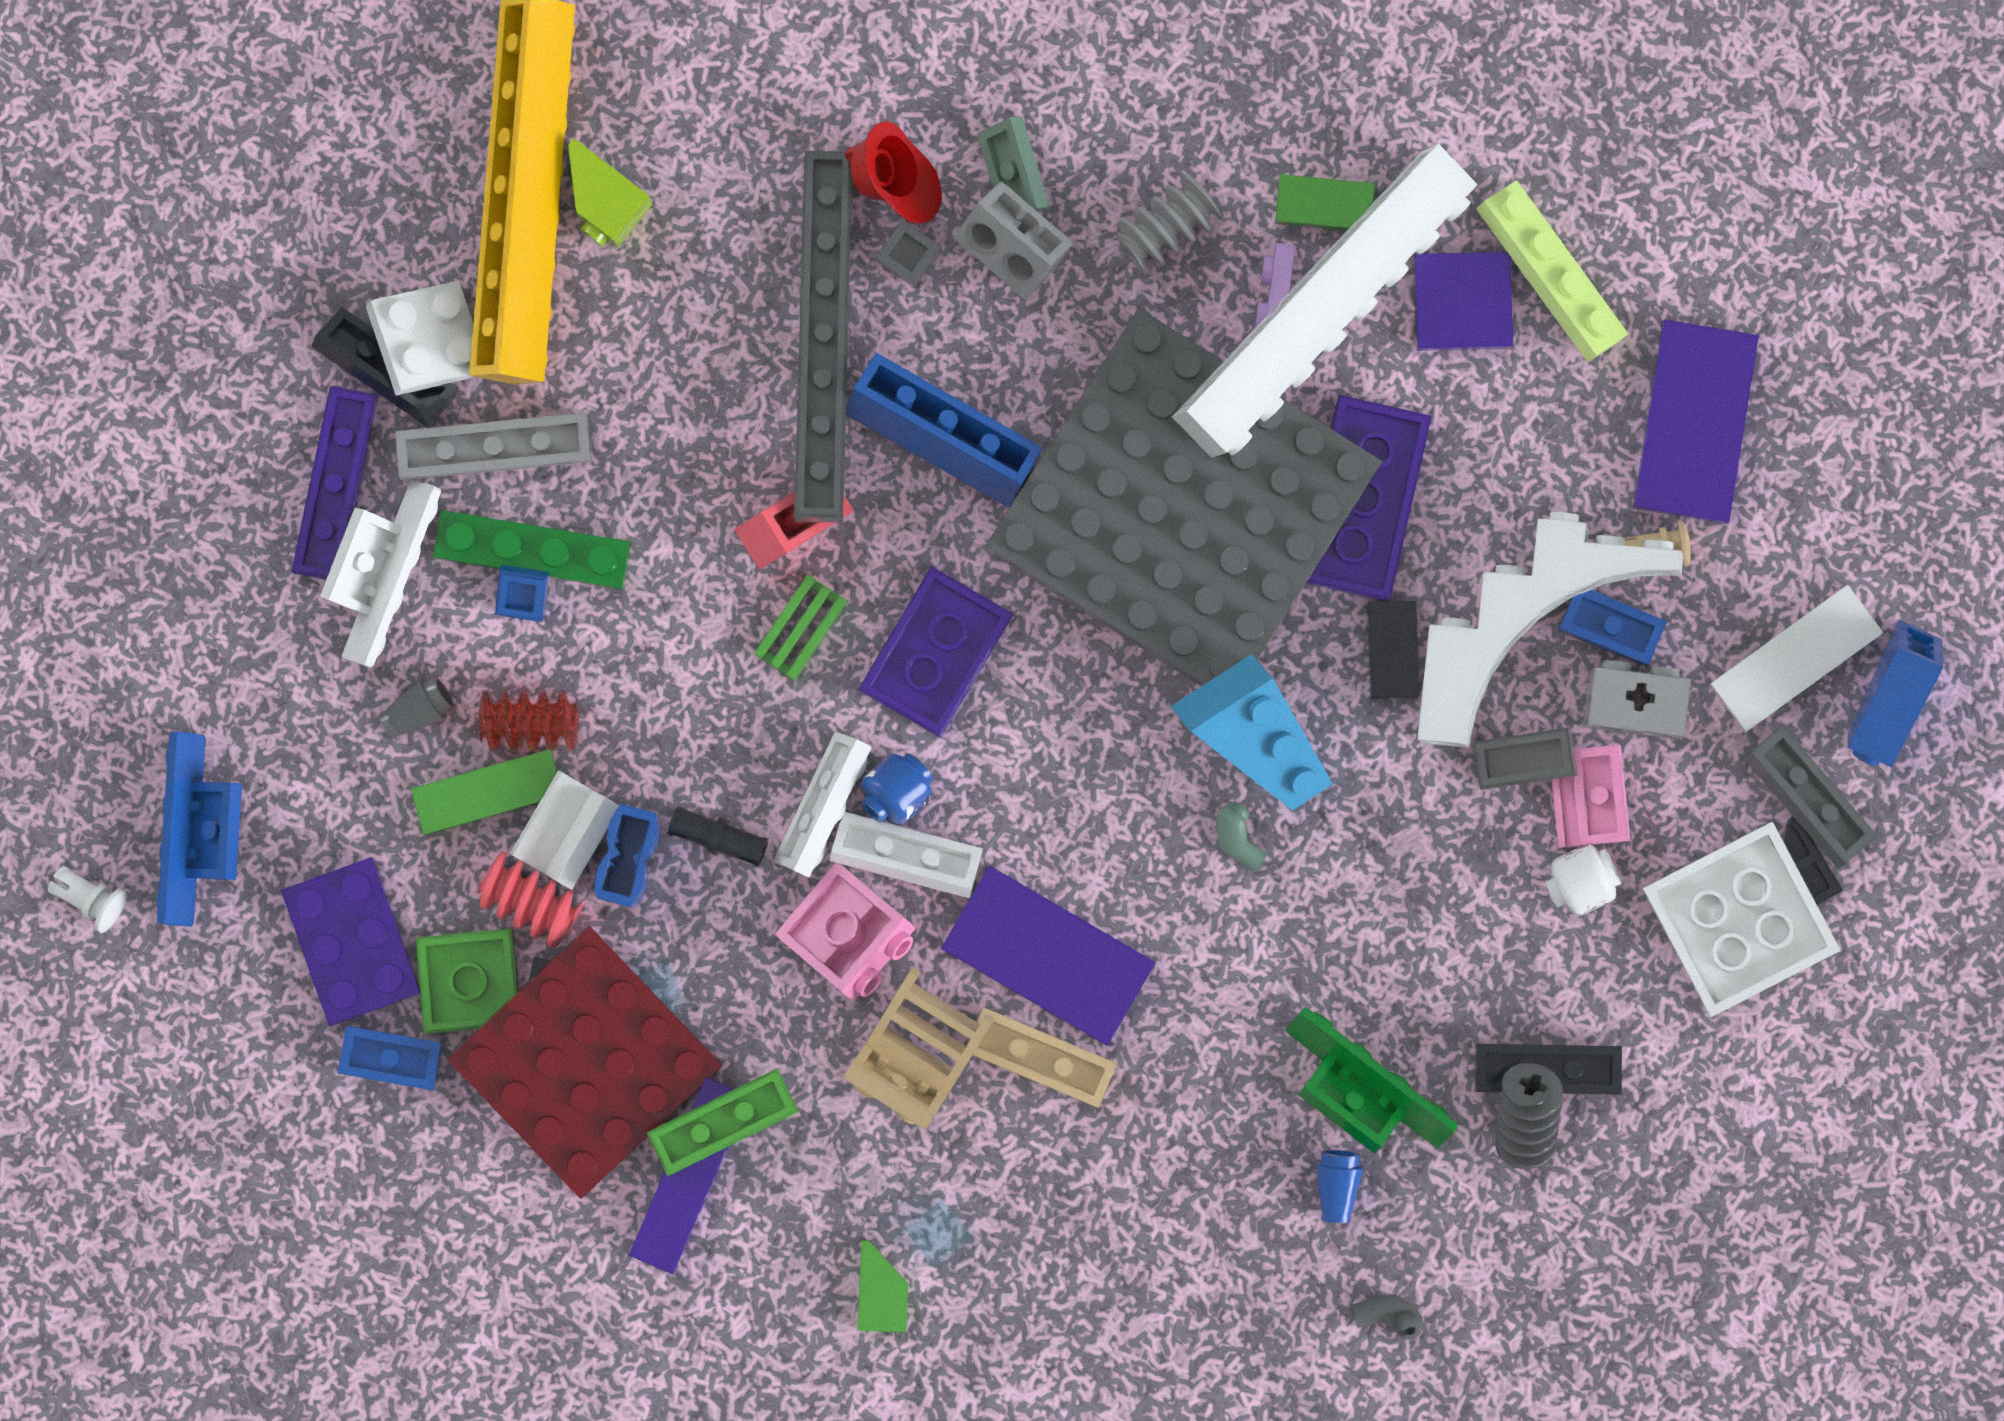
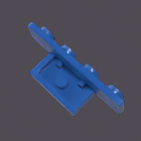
[156,731,242,927]

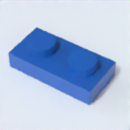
[1558,590,1667,667]
[337,1026,444,1091]

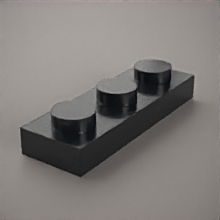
[311,307,459,428]
[1474,1044,1622,1095]

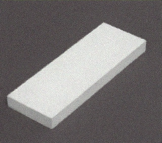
[1709,585,1883,733]

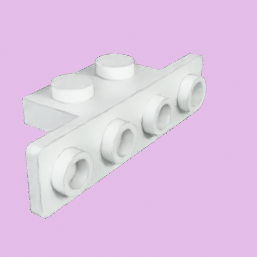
[320,480,441,668]

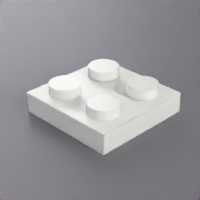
[366,281,473,396]

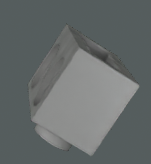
[954,181,1074,300]

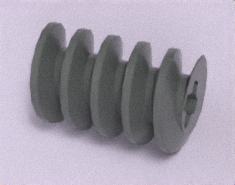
[1495,1063,1563,1170]

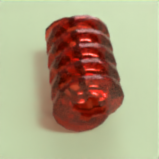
[479,690,580,751]

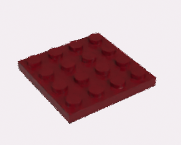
[447,925,722,1199]

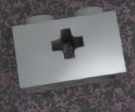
[1583,660,1691,740]

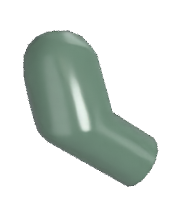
[1215,802,1268,873]

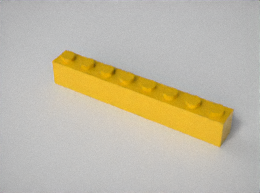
[469,0,575,385]

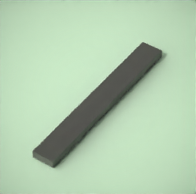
[794,151,852,523]

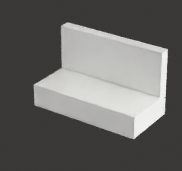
[510,770,620,890]

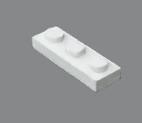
[773,731,872,878]
[830,812,983,898]

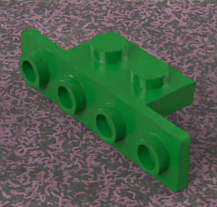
[1285,1007,1458,1154]

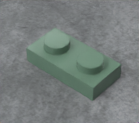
[977,116,1050,212]

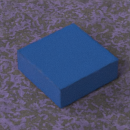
[495,565,549,622]

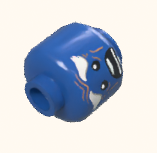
[861,753,933,825]

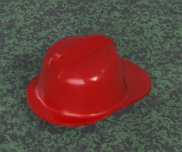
[845,121,942,224]

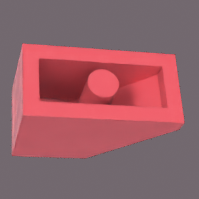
[734,491,854,570]

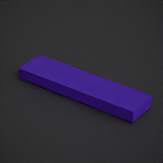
[291,386,378,580]
[628,1077,734,1275]

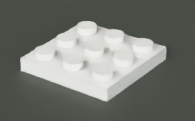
[1642,822,1841,1017]

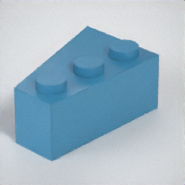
[1170,654,1333,810]

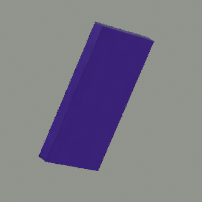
[1633,319,1759,524]
[1305,395,1432,602]
[941,865,1156,1046]

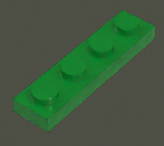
[433,510,631,590]

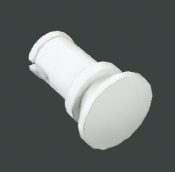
[48,866,127,933]

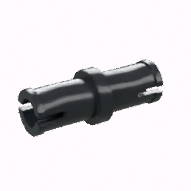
[668,806,769,867]

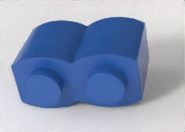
[595,804,661,909]

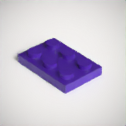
[281,857,420,1026]

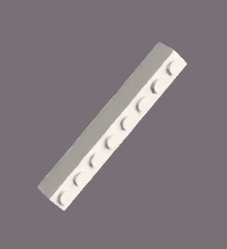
[1172,143,1478,458]

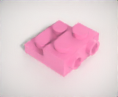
[774,863,916,1002]

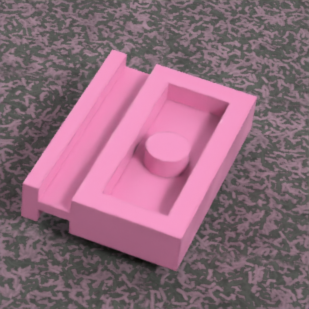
[1552,745,1631,848]

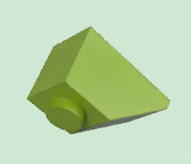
[568,138,653,249]

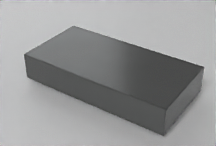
[1474,728,1578,790]

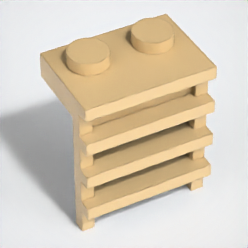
[843,967,995,1130]

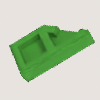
[857,1240,909,1333]

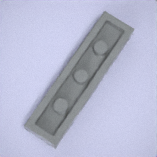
[395,413,592,481]

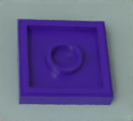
[1414,252,1513,351]

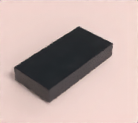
[1367,601,1419,699]

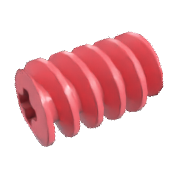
[478,851,586,948]

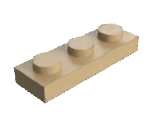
[969,1007,1117,1108]

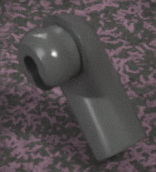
[1351,1294,1423,1340]

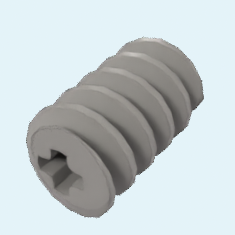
[1116,174,1223,276]

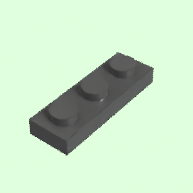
[1744,725,1877,869]

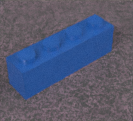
[846,353,1043,508]

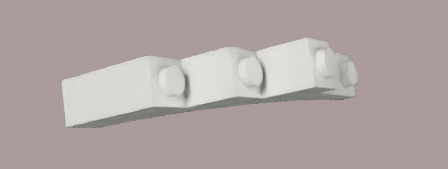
[1417,512,1683,748]

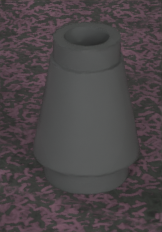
[379,676,455,738]

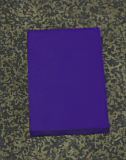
[858,566,1014,739]

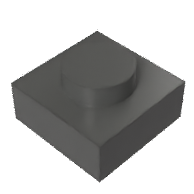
[875,220,942,288]

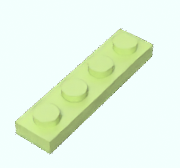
[1476,180,1628,363]

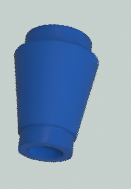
[1316,1149,1364,1223]

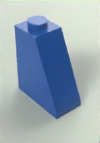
[1847,620,1943,768]

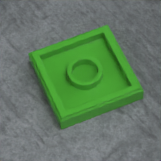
[416,928,518,1034]

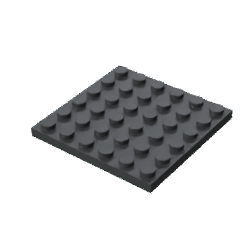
[984,307,1382,686]

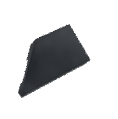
[1783,816,1843,905]

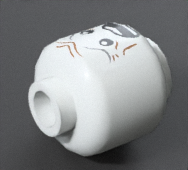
[1546,844,1622,916]

